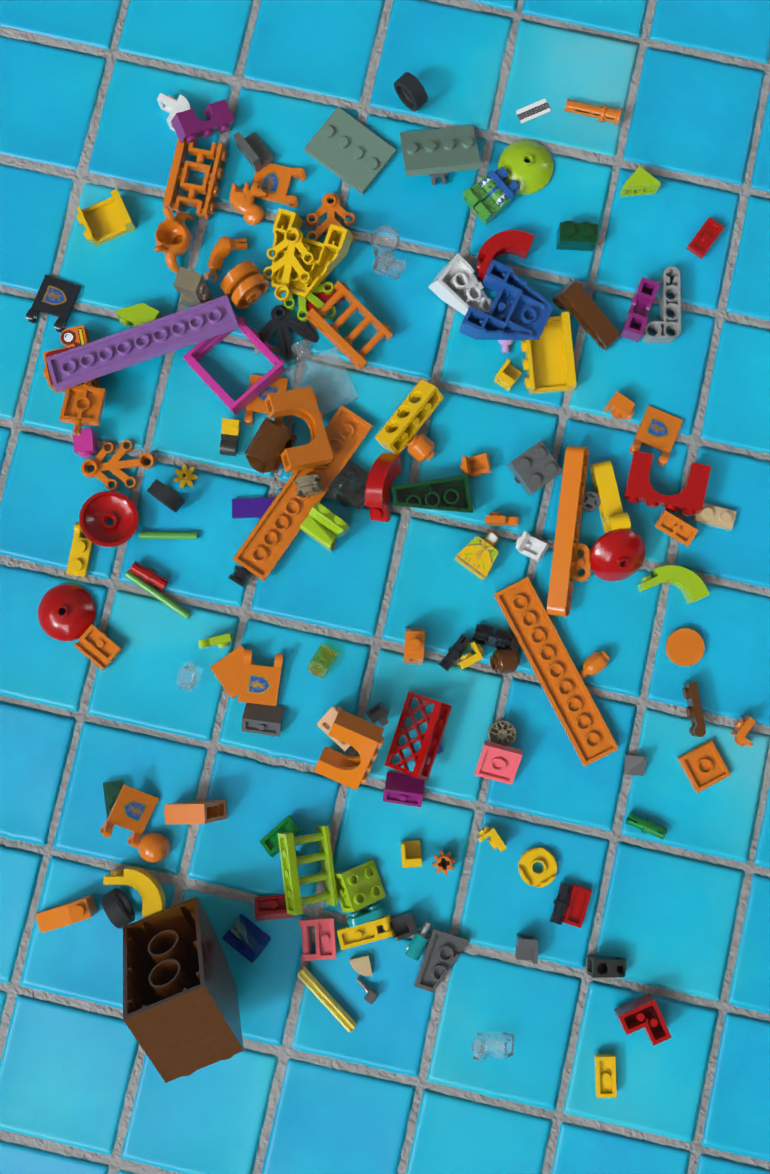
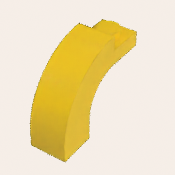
[103,866,166,917]

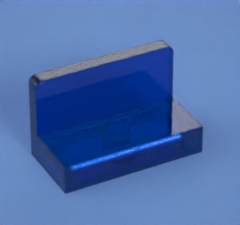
[222,914,271,963]

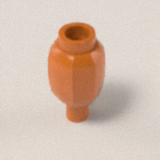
[579,650,610,679]

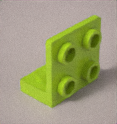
[334,860,386,912]

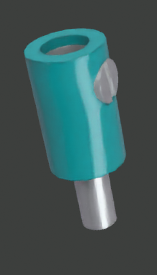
[405,921,431,961]

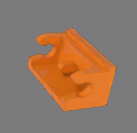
[654,510,699,547]

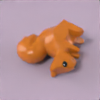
[230,182,267,225]

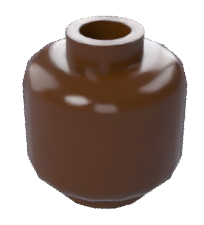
[490,648,520,674]

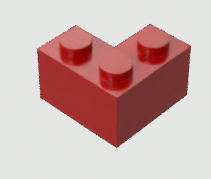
[614,993,672,1046]

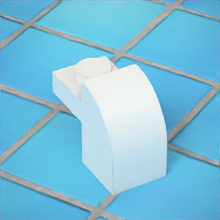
[157,93,191,131]

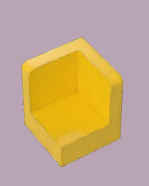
[494,358,521,391]
[400,840,422,868]

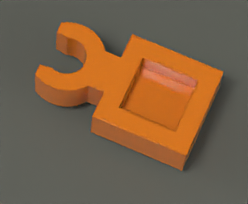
[484,512,519,527]

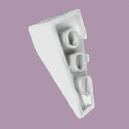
[428,253,493,315]

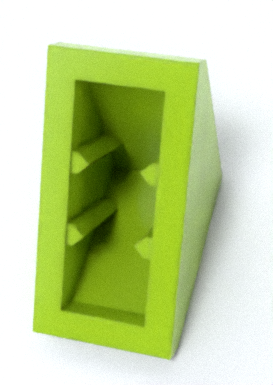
[619,166,661,197]

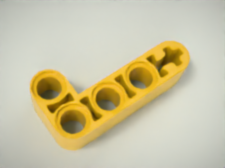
[590,460,631,533]

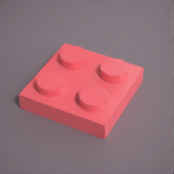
[474,741,523,785]

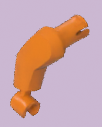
[204,236,247,283]

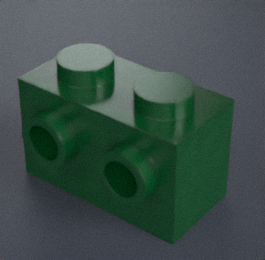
[556,221,598,251]

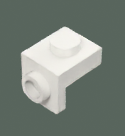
[516,531,549,563]

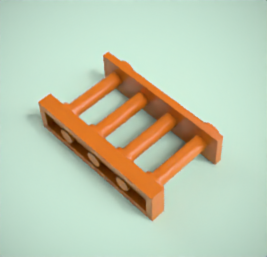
[305,281,393,370]

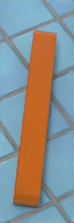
[547,446,589,617]

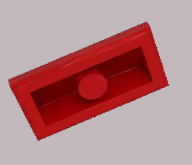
[255,894,295,921]

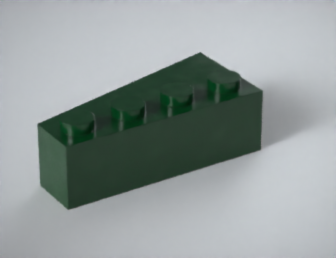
[391,474,473,513]

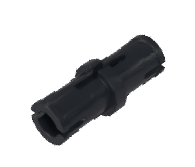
[438,634,471,672]
[550,882,573,925]

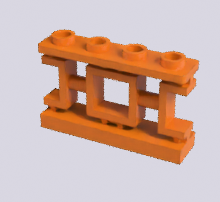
[163,138,227,220]

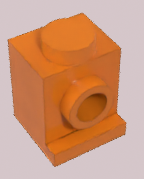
[603,391,636,420]

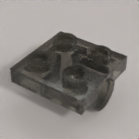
[328,460,369,510]

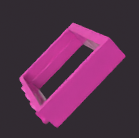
[183,313,286,416]

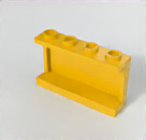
[521,312,577,394]

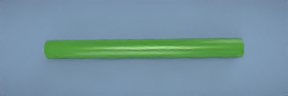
[124,570,191,620]

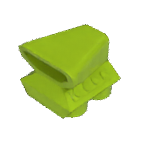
[299,502,349,553]

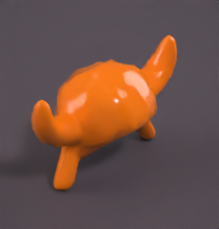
[154,206,194,274]

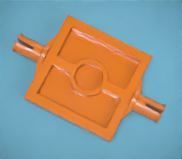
[59,380,107,436]

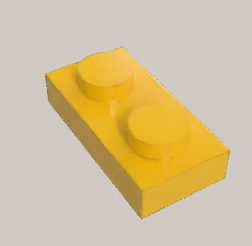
[594,1054,617,1098]

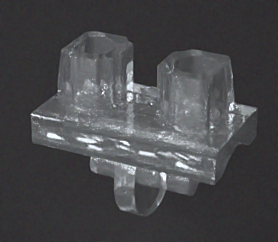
[373,250,406,280]

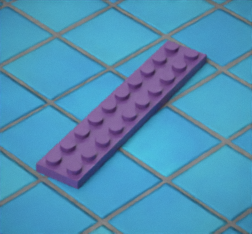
[46,295,239,392]

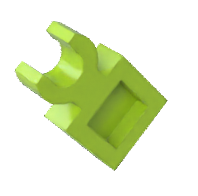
[198,633,234,649]

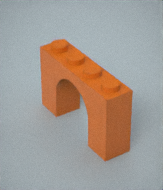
[264,386,334,473]
[314,709,385,791]

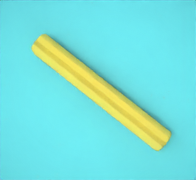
[297,967,356,1032]

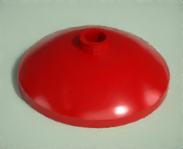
[79,491,139,547]
[589,529,646,582]
[38,584,96,641]

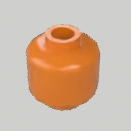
[407,433,435,462]

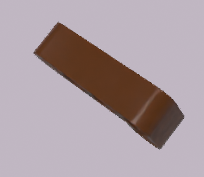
[552,282,620,350]

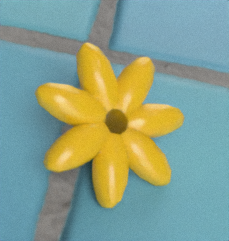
[173,464,198,488]

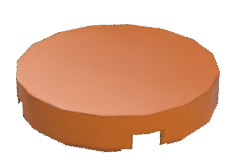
[665,628,705,666]

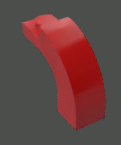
[476,230,535,281]
[365,453,401,522]

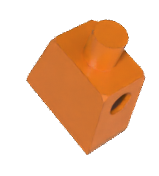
[403,627,425,665]

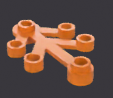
[307,193,355,244]
[81,440,155,491]

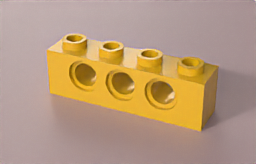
[375,379,444,455]

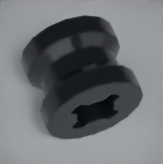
[228,565,252,587]

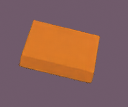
[210,645,255,699]
[677,740,731,793]

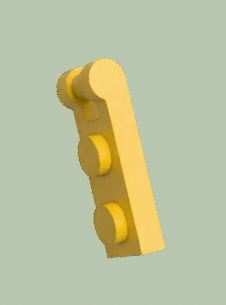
[66,522,93,578]
[337,915,395,950]

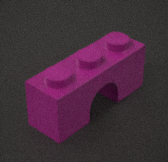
[171,99,235,143]
[620,277,660,342]

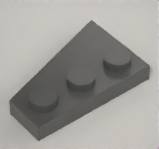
[414,927,470,992]

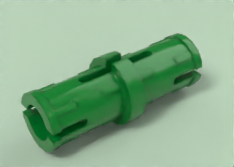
[626,812,667,840]

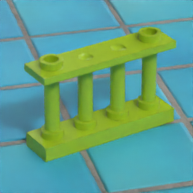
[277,825,339,916]

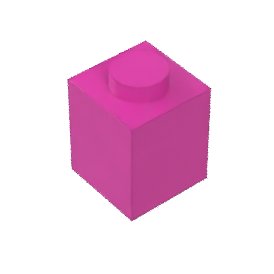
[72,428,98,458]

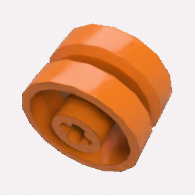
[220,260,270,310]

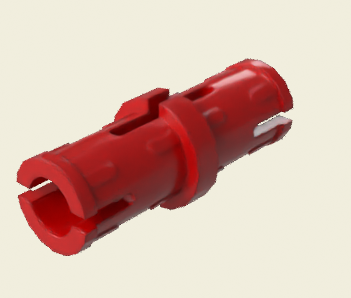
[129,561,169,590]

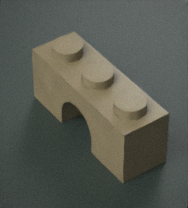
[173,267,212,307]

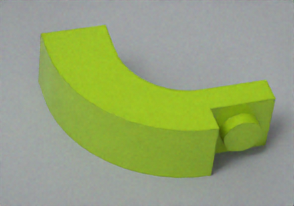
[637,565,710,604]

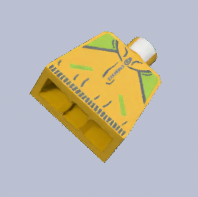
[454,532,499,581]

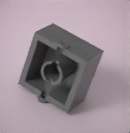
[507,440,563,496]

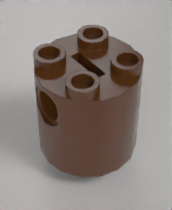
[244,417,297,474]

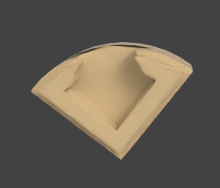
[349,954,373,976]

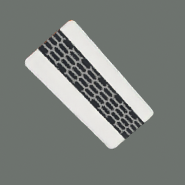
[516,99,551,123]

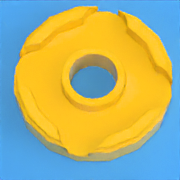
[518,847,557,887]

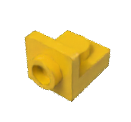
[458,642,484,670]
[476,826,507,852]

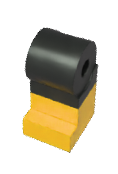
[220,418,242,456]

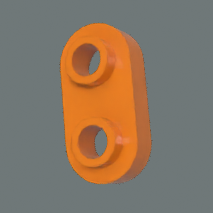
[574,543,591,582]

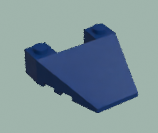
[459,260,554,340]

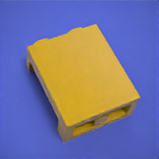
[76,189,135,247]

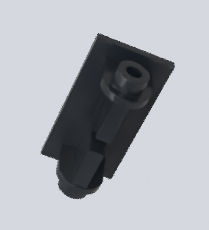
[472,623,514,650]

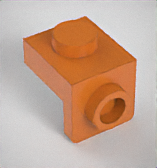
[460,453,492,478]
[730,716,756,747]

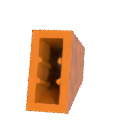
[164,799,227,824]

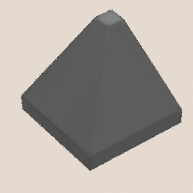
[624,755,647,776]

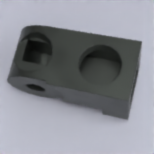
[587,955,626,978]

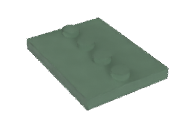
[304,107,396,195]
[400,125,481,177]

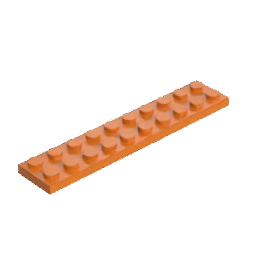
[232,405,373,582]
[493,577,619,767]

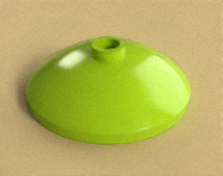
[498,140,553,195]

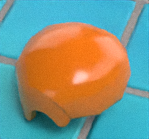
[138,832,171,863]

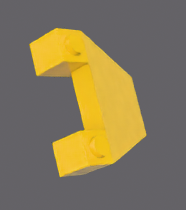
[271,208,353,298]

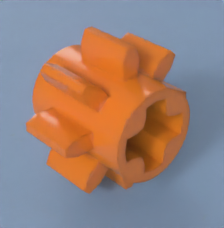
[431,849,456,875]

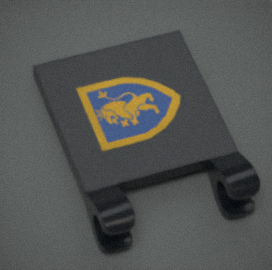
[26,274,81,333]

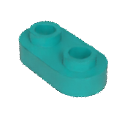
[347,903,386,927]

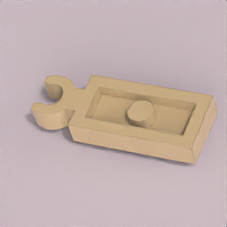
[681,503,736,531]

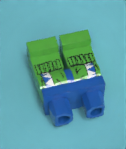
[463,167,520,225]

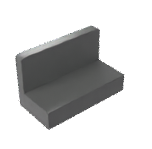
[233,132,274,172]
[242,703,284,737]

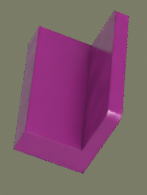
[383,771,425,807]

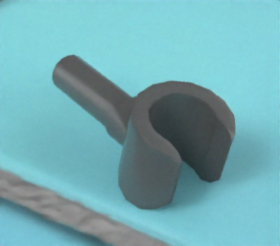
[356,977,378,1004]

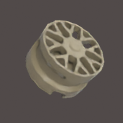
[294,475,323,497]
[487,720,516,747]

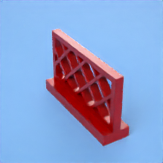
[384,691,452,781]

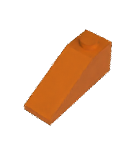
[35,894,98,933]

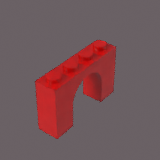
[623,451,711,516]

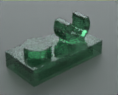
[103,780,124,818]

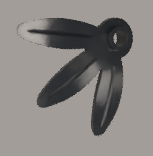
[254,305,318,360]

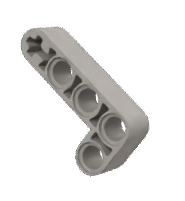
[641,266,681,344]

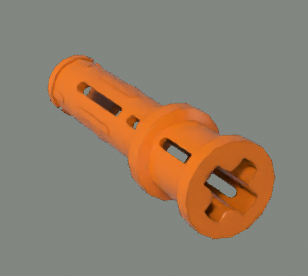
[564,99,622,126]

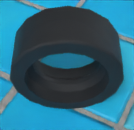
[394,72,428,112]
[147,479,185,513]
[101,888,135,929]

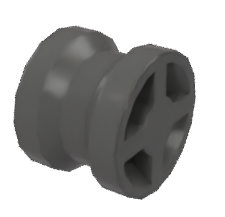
[582,491,600,512]

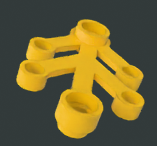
[263,227,315,302]

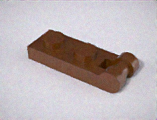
[682,682,706,737]

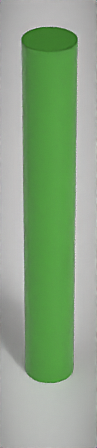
[139,531,198,540]

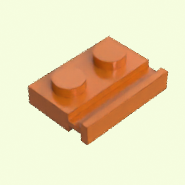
[74,624,122,670]

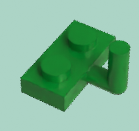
[259,815,303,857]

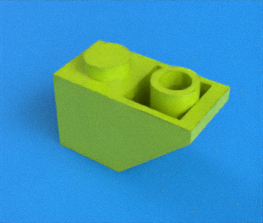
[115,303,162,327]

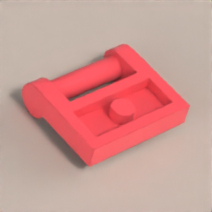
[299,917,337,961]

